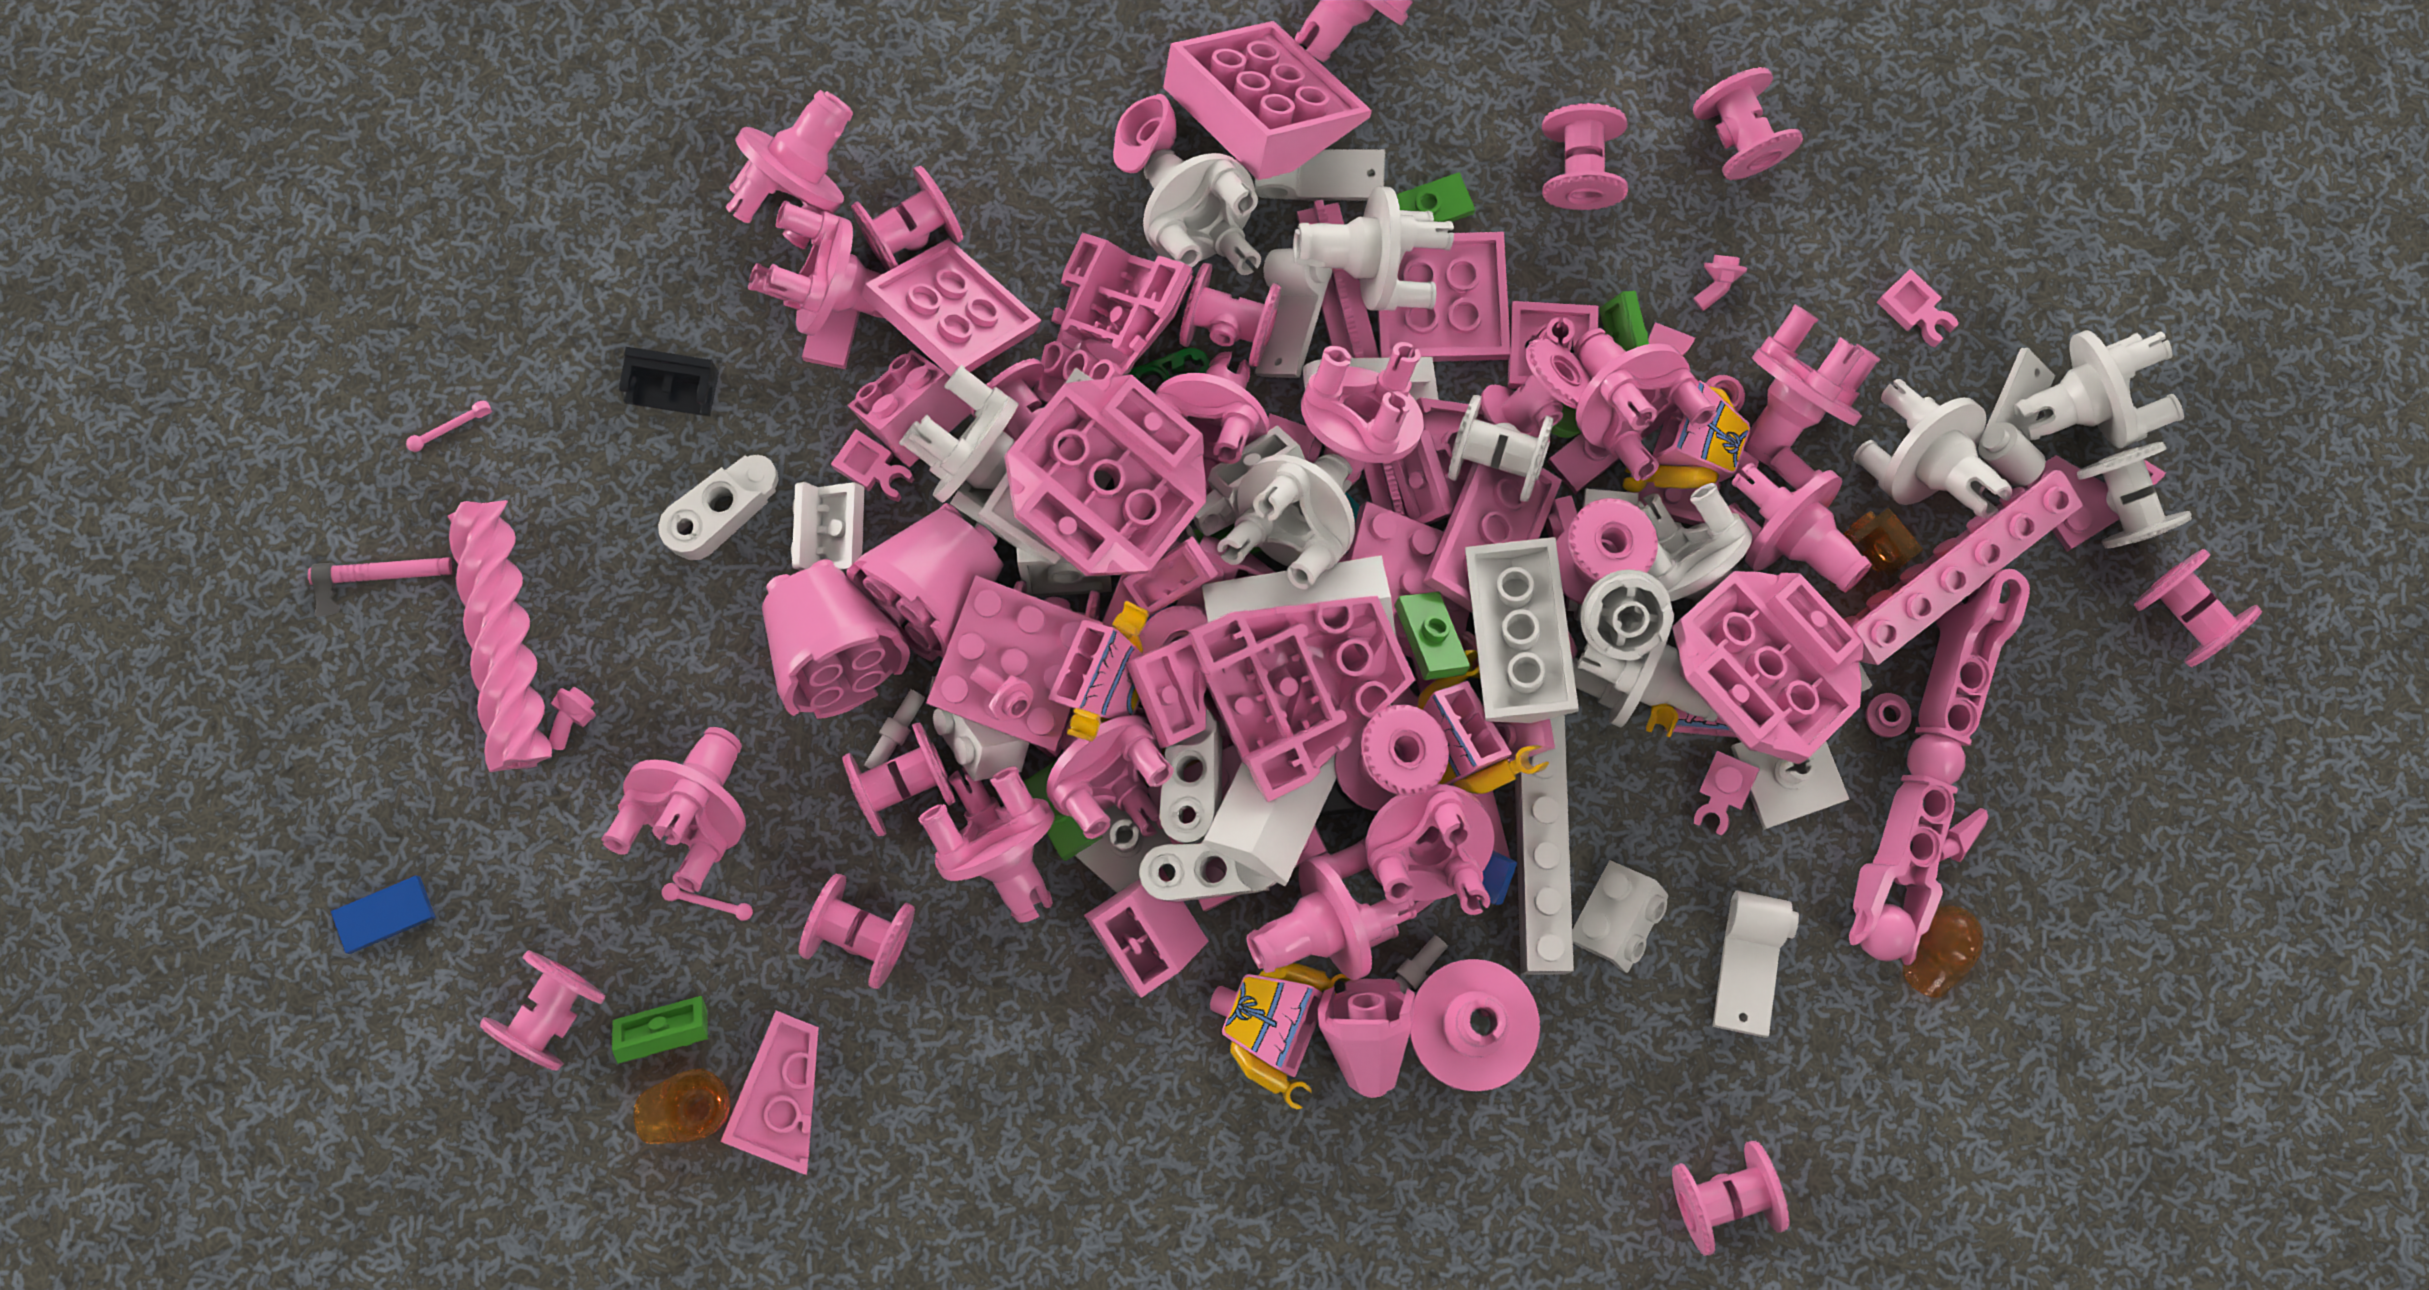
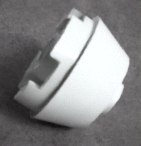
[1581,569,1673,660]

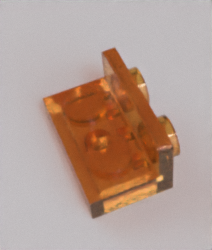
[1843,507,1923,577]

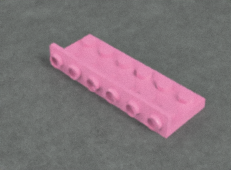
[1843,470,2083,665]

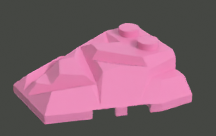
[1033,233,1194,403]
[1189,596,1415,802]

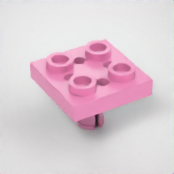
[1508,301,1598,389]

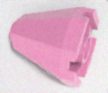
[1317,979,1415,1098]

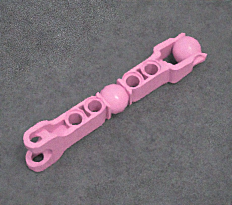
[1849,569,2030,965]

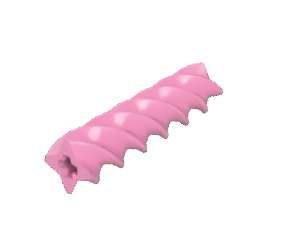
[447,501,552,772]

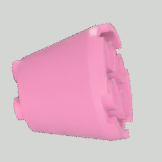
[846,503,1004,662]
[762,559,910,719]

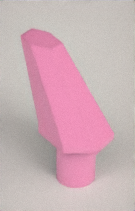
[1939,808,1988,862]

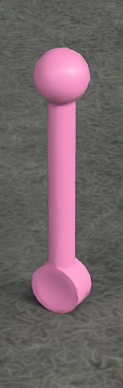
[406,401,492,452]
[662,883,753,921]

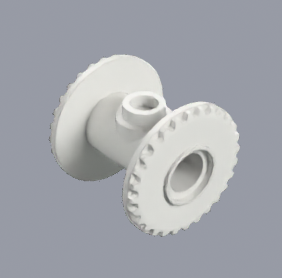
[1448,395,1554,502]
[2077,442,2192,549]

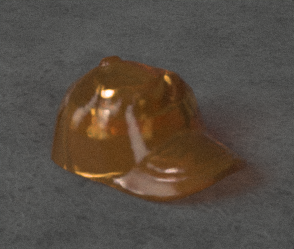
[1902,905,1985,998]
[633,1068,731,1144]

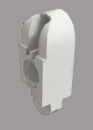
[658,455,779,560]
[1159,709,1222,844]
[1139,844,1277,902]

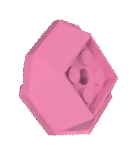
[1004,375,1206,576]
[1672,571,1863,765]

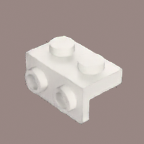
[791,482,865,574]
[1572,860,1668,973]

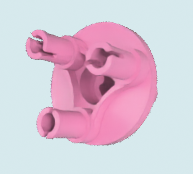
[1294,0,1413,63]
[726,90,853,249]
[748,201,888,336]
[1744,304,1881,466]
[1574,328,1717,481]
[1301,342,1424,486]
[1155,352,1270,496]
[1728,446,1872,593]
[1047,709,1174,839]
[601,727,746,893]
[919,766,1055,923]
[1365,784,1494,915]
[1247,839,1417,980]
[1409,959,1540,1091]

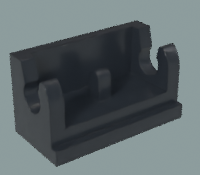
[619,347,719,417]

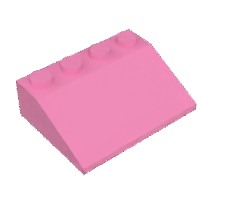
[1163,21,1372,180]

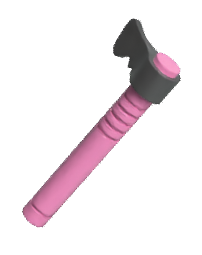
[308,557,452,617]

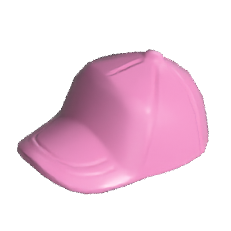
[1113,94,1177,173]

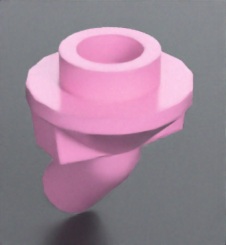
[1693,255,1747,311]
[970,664,1033,721]
[549,687,596,750]

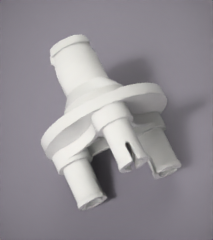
[1143,149,1261,275]
[1293,186,1454,311]
[2014,330,2184,448]
[899,365,1018,503]
[1853,379,2012,518]
[1217,453,1355,589]
[1635,483,1752,605]
[1572,612,1718,728]

